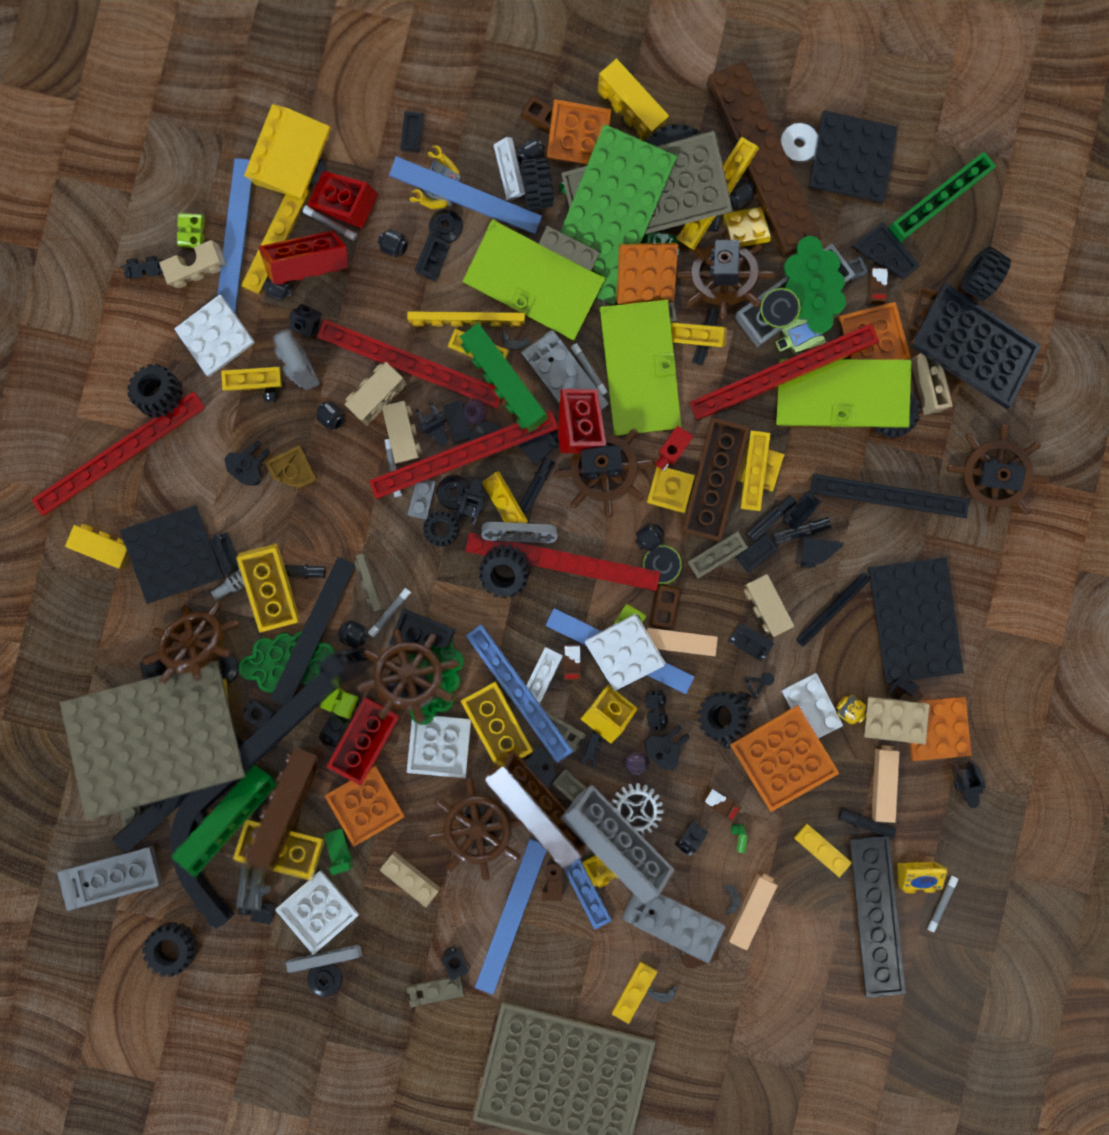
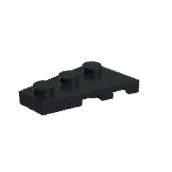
[852,222,920,280]
[389,608,456,648]

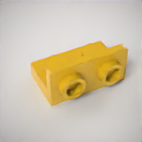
[582,855,618,887]

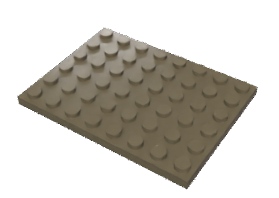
[60,661,246,820]
[473,1002,655,1135]

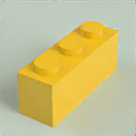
[65,523,130,569]

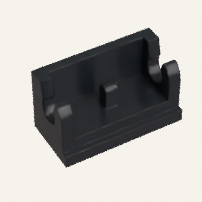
[415,234,450,282]
[728,623,774,661]

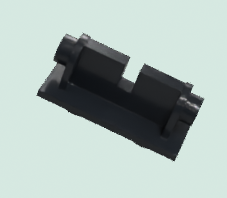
[121,256,164,279]
[782,490,822,531]
[209,532,240,575]
[645,690,668,731]

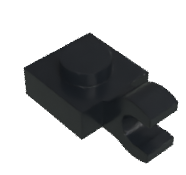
[581,732,602,768]
[237,901,275,924]

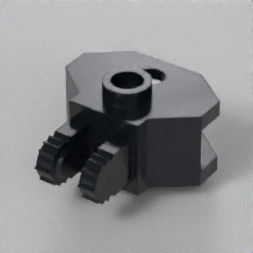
[415,401,448,447]
[224,441,270,486]
[456,478,486,525]
[645,724,690,770]
[524,747,555,788]
[951,760,986,808]

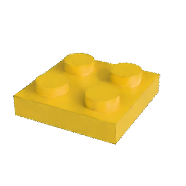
[724,207,771,247]
[737,443,784,492]
[647,467,695,513]

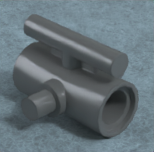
[236,867,271,911]

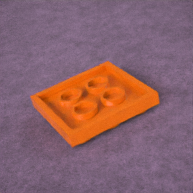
[546,99,611,166]
[616,243,678,304]
[838,302,911,360]
[909,697,972,761]
[324,766,405,847]

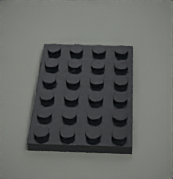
[910,283,1041,410]
[868,557,964,684]

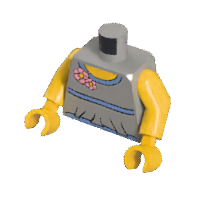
[410,146,462,210]

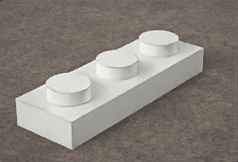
[494,137,525,201]
[526,647,563,704]

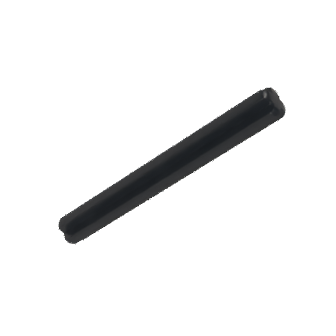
[796,573,870,646]

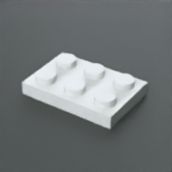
[781,673,843,738]

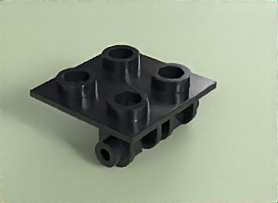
[518,430,559,465]

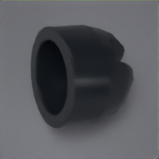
[262,388,278,404]

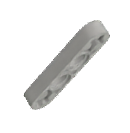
[481,522,558,543]
[285,945,362,972]

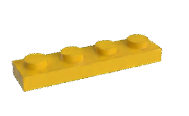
[740,431,770,511]

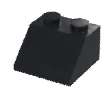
[795,538,844,569]

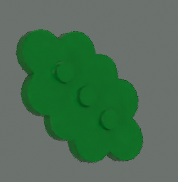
[784,236,846,334]
[238,631,335,693]
[409,639,464,725]

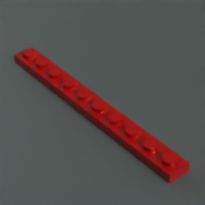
[317,319,502,409]
[689,324,879,421]
[31,391,206,516]
[369,410,558,499]
[465,532,660,591]

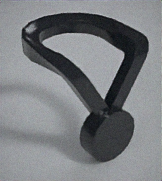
[744,672,774,700]

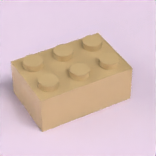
[345,362,407,426]
[865,696,929,744]

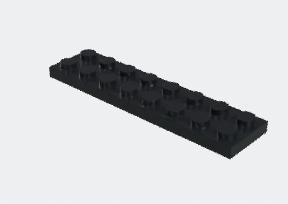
[849,835,906,998]

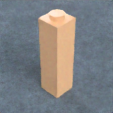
[646,628,718,656]
[871,745,899,823]
[727,873,777,950]

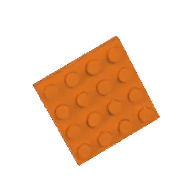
[730,705,840,812]

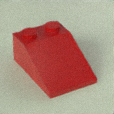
[307,171,379,228]
[558,389,606,453]

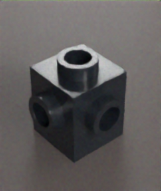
[289,304,322,338]

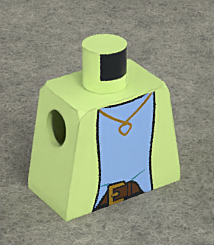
[776,319,826,355]

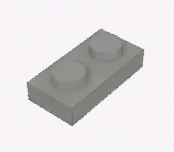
[408,480,436,520]

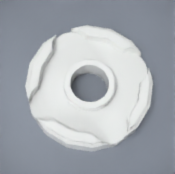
[780,123,817,163]

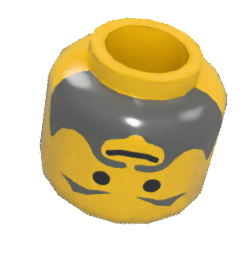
[836,695,867,724]

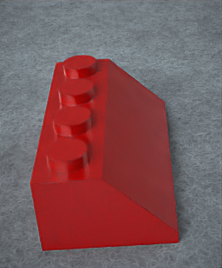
[259,230,348,284]
[326,695,400,786]

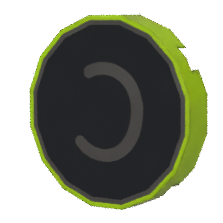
[761,288,801,328]
[643,545,682,584]

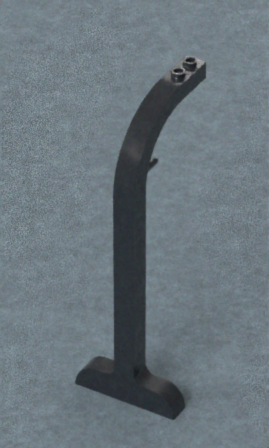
[171,647,375,929]

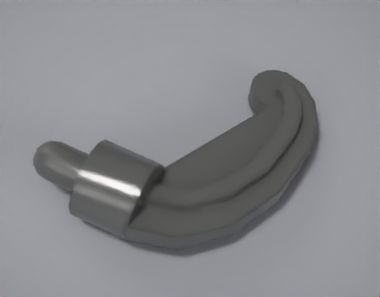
[501,330,529,349]
[724,884,741,915]
[647,985,677,1002]

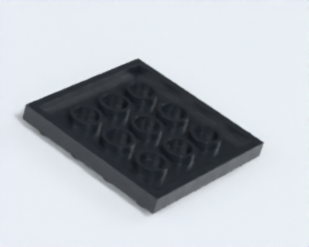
[808,110,898,204]
[120,505,223,605]

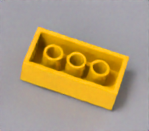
[598,58,669,141]
[237,543,300,633]
[461,681,533,762]
[233,820,324,881]

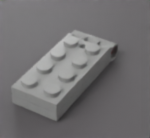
[521,330,609,411]
[274,331,320,391]
[57,845,163,911]
[621,893,726,964]

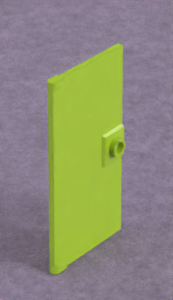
[462,219,606,340]
[599,300,682,436]
[777,359,912,428]

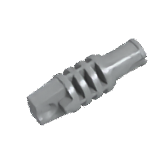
[211,569,245,601]

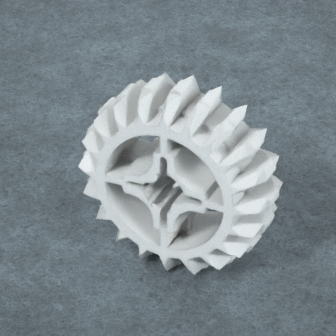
[612,783,663,836]

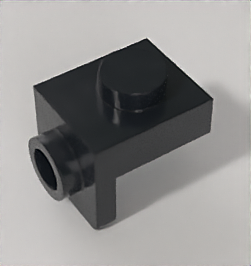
[888,677,924,702]
[319,713,350,748]
[675,821,708,856]

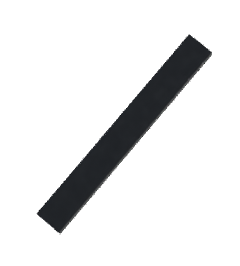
[810,474,970,519]
[270,557,355,706]
[112,733,245,853]

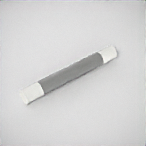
[303,206,357,241]
[570,343,608,396]
[385,439,402,497]
[368,588,411,637]
[927,875,959,932]

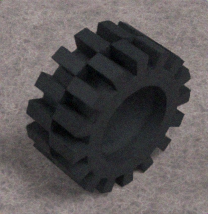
[423,511,459,547]

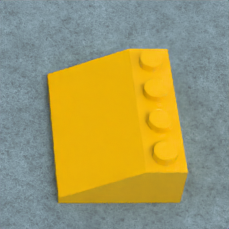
[244,104,331,199]

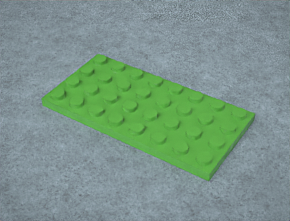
[560,124,678,305]

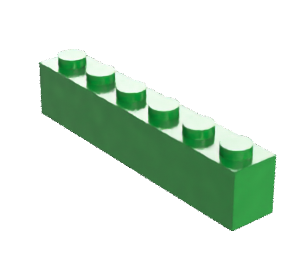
[889,152,996,243]
[459,323,549,433]
[172,765,277,878]

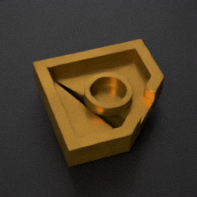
[265,445,318,489]

